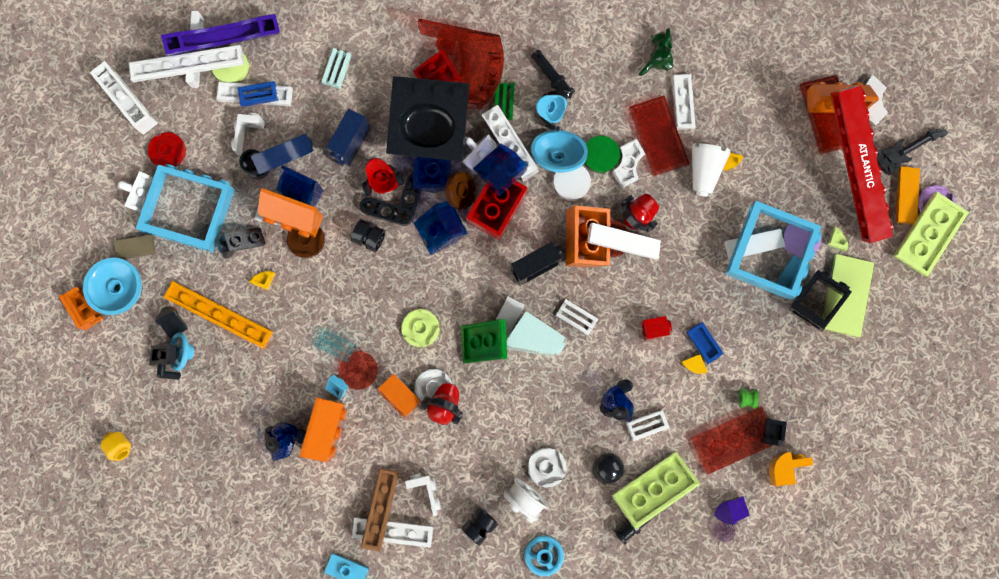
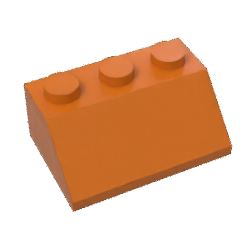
[807,82,879,113]
[258,188,324,238]
[565,205,610,267]
[299,398,348,462]

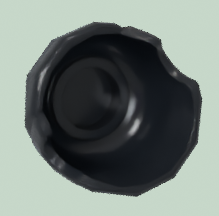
[593,453,624,484]

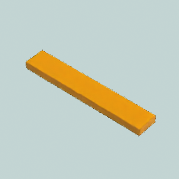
[163,281,273,349]

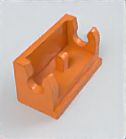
[58,287,104,330]
[378,373,421,419]

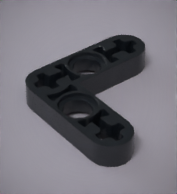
[359,173,424,226]

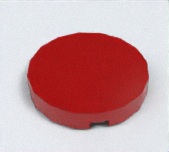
[147,132,186,167]

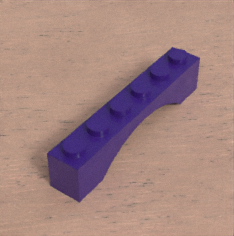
[161,14,280,56]

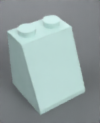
[507,311,566,357]

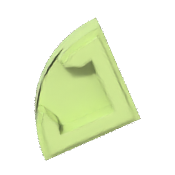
[827,227,848,252]

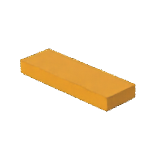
[896,166,920,225]

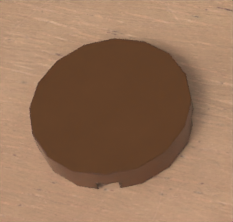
[445,171,476,209]
[287,227,325,259]

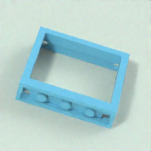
[135,164,235,253]
[725,201,822,300]

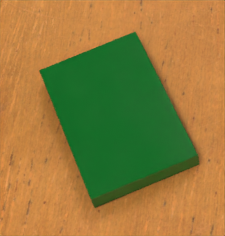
[461,319,508,364]

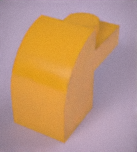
[769,451,813,486]

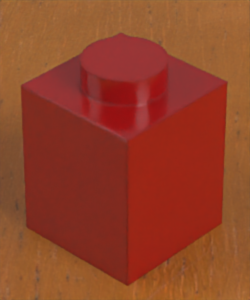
[641,316,672,341]

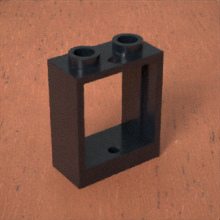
[511,242,563,286]
[789,270,852,332]

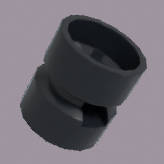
[239,149,270,180]
[350,219,386,253]
[461,507,499,546]

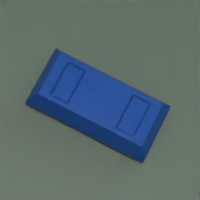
[686,322,724,364]

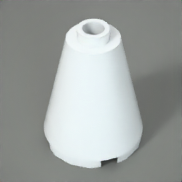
[692,143,731,197]

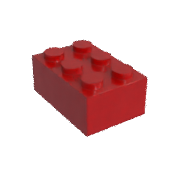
[466,169,528,241]

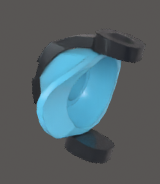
[536,89,573,132]

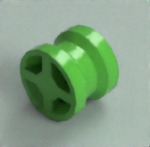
[738,388,759,408]

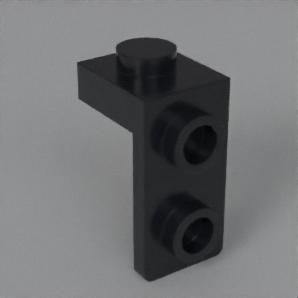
[218,227,266,259]

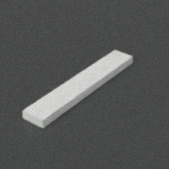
[129,45,244,82]

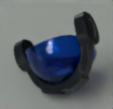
[600,379,634,422]
[264,422,306,461]

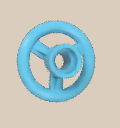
[170,332,194,371]
[524,535,564,576]

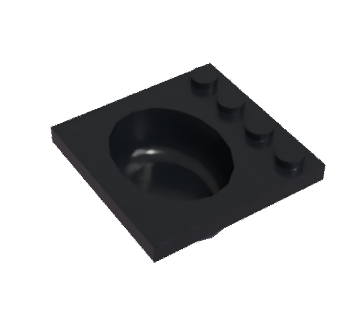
[386,76,470,162]

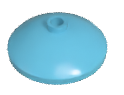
[531,130,588,173]
[83,258,142,315]

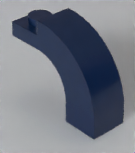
[251,133,314,174]

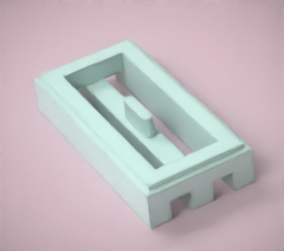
[322,48,352,89]

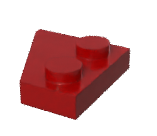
[413,49,461,82]

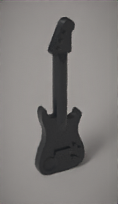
[877,129,948,175]

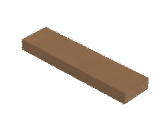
[360,468,399,552]

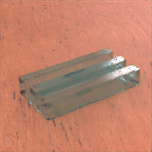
[314,329,357,363]

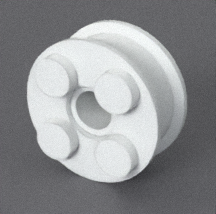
[503,477,549,523]

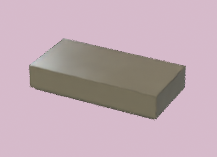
[114,234,156,260]

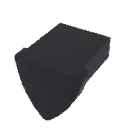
[155,306,188,339]
[761,419,787,446]

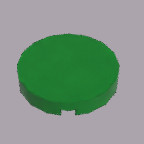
[585,136,620,173]

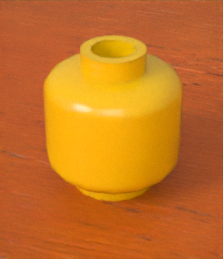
[100,431,131,461]

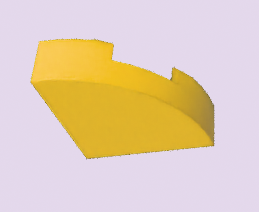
[722,152,743,171]
[249,271,275,290]
[681,354,708,374]

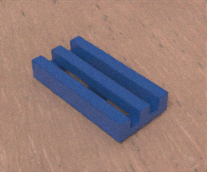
[238,81,279,107]

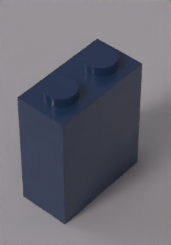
[326,108,371,166]

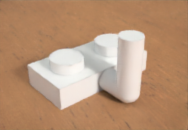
[461,134,501,175]
[117,171,153,213]

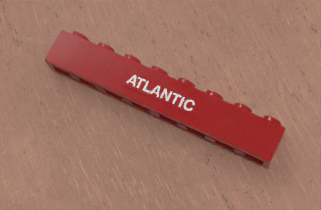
[830,85,893,243]

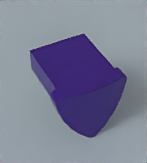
[714,496,750,525]

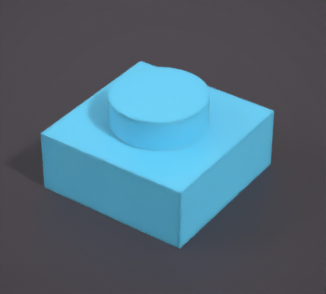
[325,375,348,400]

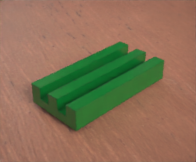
[495,82,515,120]

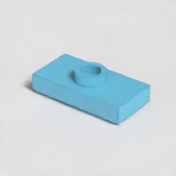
[324,553,369,579]

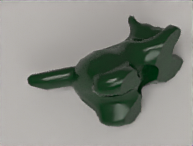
[639,28,673,76]

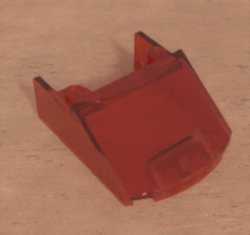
[417,19,504,109]

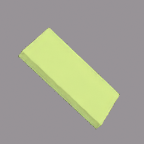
[893,192,969,276]
[822,254,874,337]
[612,451,701,530]

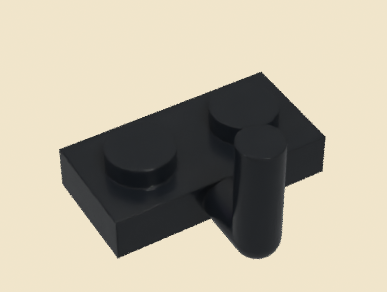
[149,344,181,380]

